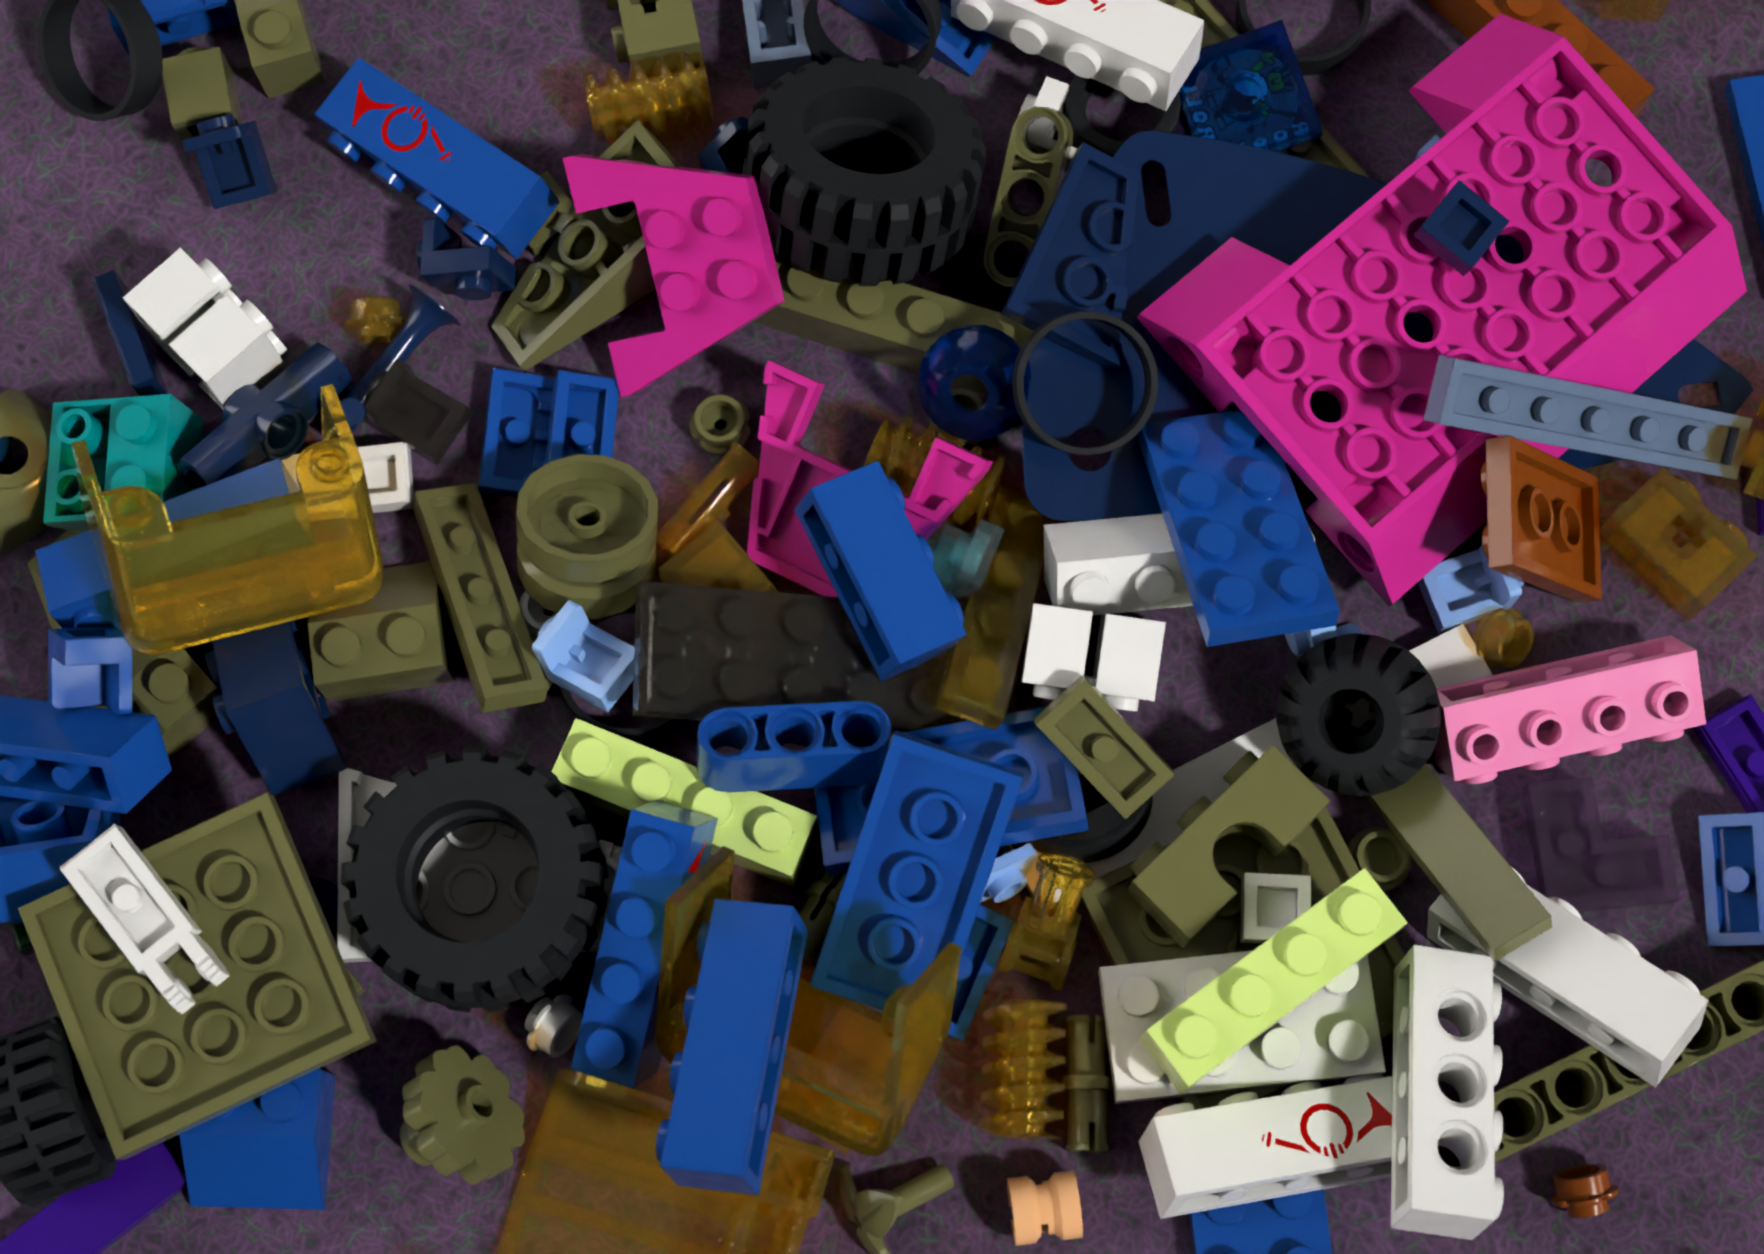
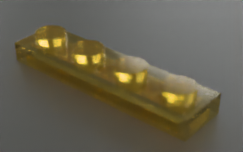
[935,486,1054,730]

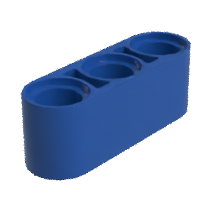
[697,701,891,793]

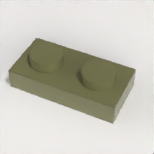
[1034,675,1175,819]

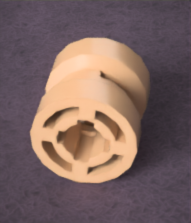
[1007,1170,1083,1246]

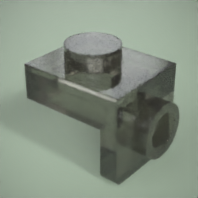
[364,359,471,465]

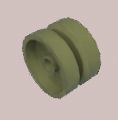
[516,454,658,619]

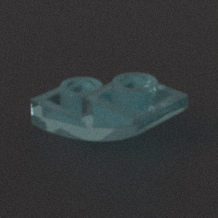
[927,519,1005,599]

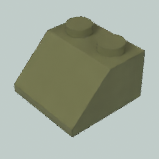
[307,561,455,702]

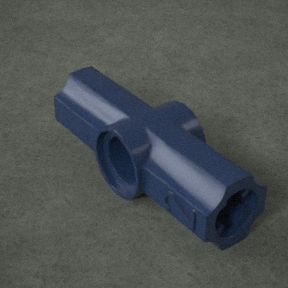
[175,342,353,490]

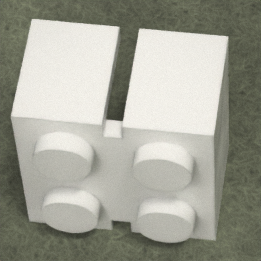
[123,248,288,410]
[1021,603,1166,711]

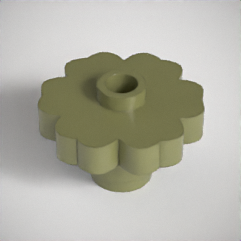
[400,1045,525,1185]

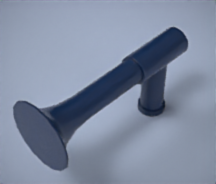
[319,284,461,446]

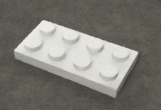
[1098,950,1386,1104]

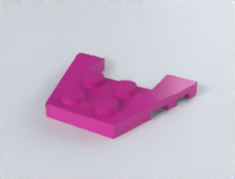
[563,154,785,397]
[746,360,993,605]

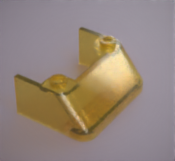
[71,384,383,654]
[656,846,962,1156]

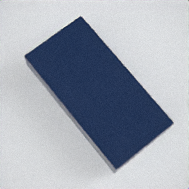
[93,270,169,396]

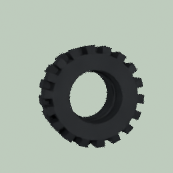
[0,1016,117,1207]

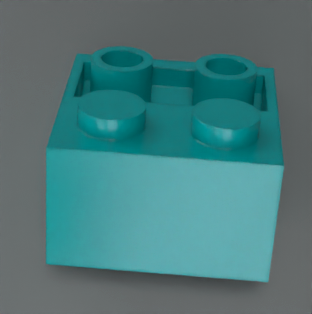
[43,394,203,532]

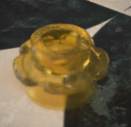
[344,297,405,344]
[1474,608,1534,668]

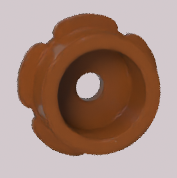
[1551,1164,1619,1218]

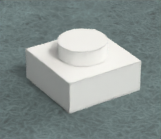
[1240,873,1311,944]

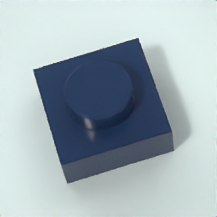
[1413,180,1510,276]

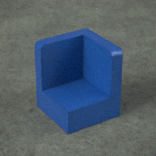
[48,626,133,715]

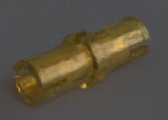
[656,442,760,563]

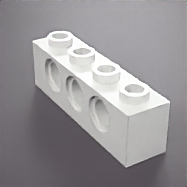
[1391,945,1504,1240]

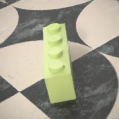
[551,718,819,888]
[1139,868,1408,1095]

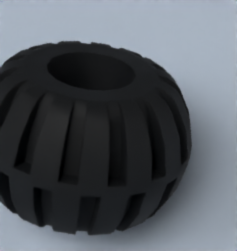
[1276,633,1441,796]

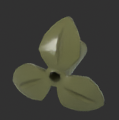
[839,1163,954,1254]

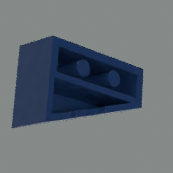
[197,568,347,796]

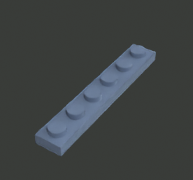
[1423,355,1753,480]

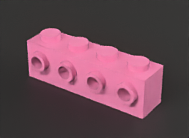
[1433,635,1706,784]

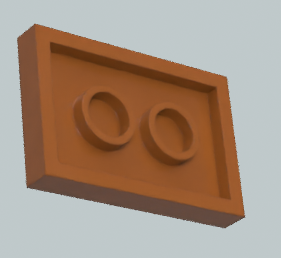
[1481,435,1602,602]

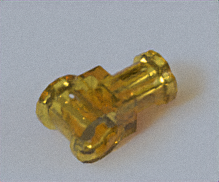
[997,853,1095,993]

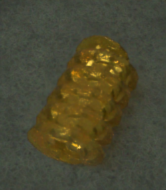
[583,52,714,146]
[864,414,1005,528]
[979,999,1067,1141]

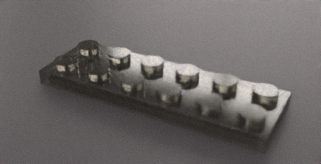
[633,581,1017,734]

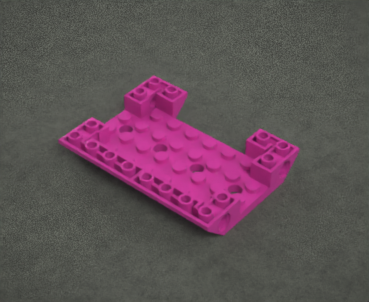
[1137,14,1747,607]

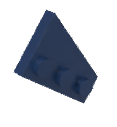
[1001,142,1139,371]

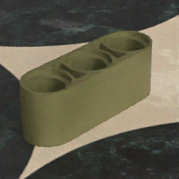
[984,107,1073,287]

